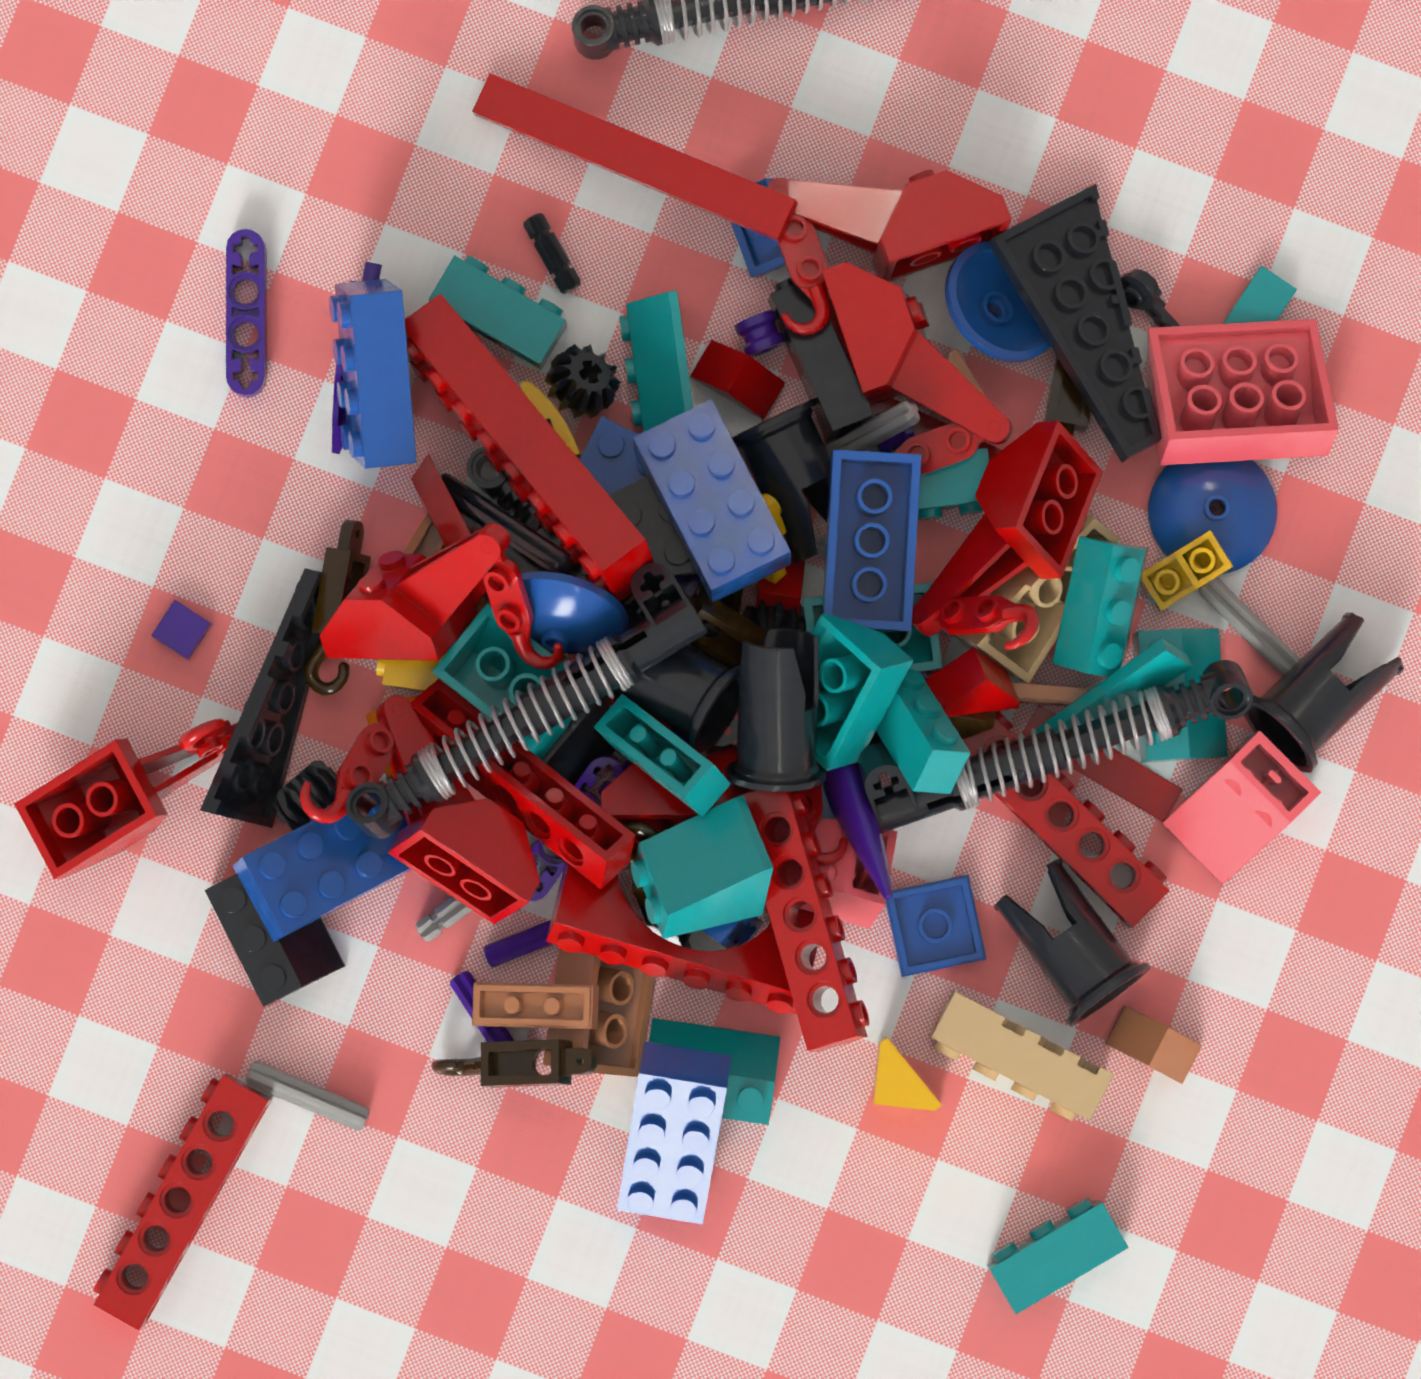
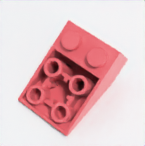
[1162,731,1321,885]
[774,818,898,929]

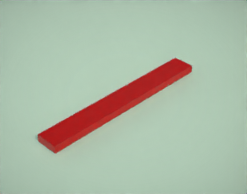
[472,73,798,242]

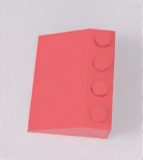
[1147,319,1339,465]

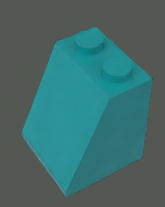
[631,796,773,939]

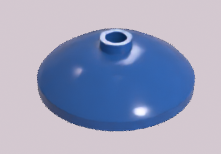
[945,241,1051,362]
[1148,460,1277,575]
[521,571,629,654]

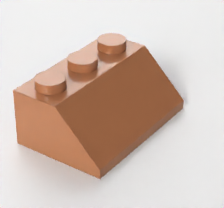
[543,948,655,1077]

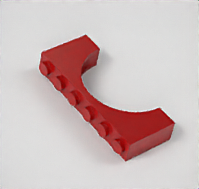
[546,861,817,1014]

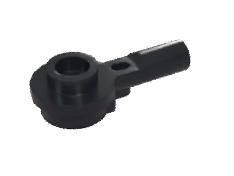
[1121,269,1180,327]

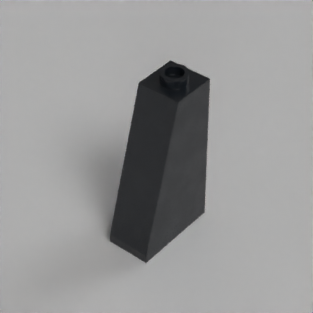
[768,278,873,442]

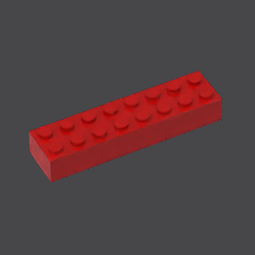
[405,293,654,602]

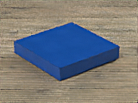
[886,875,986,977]

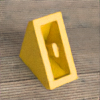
[872,1036,942,1111]

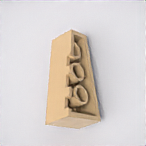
[953,515,1120,683]
[929,991,1114,1121]

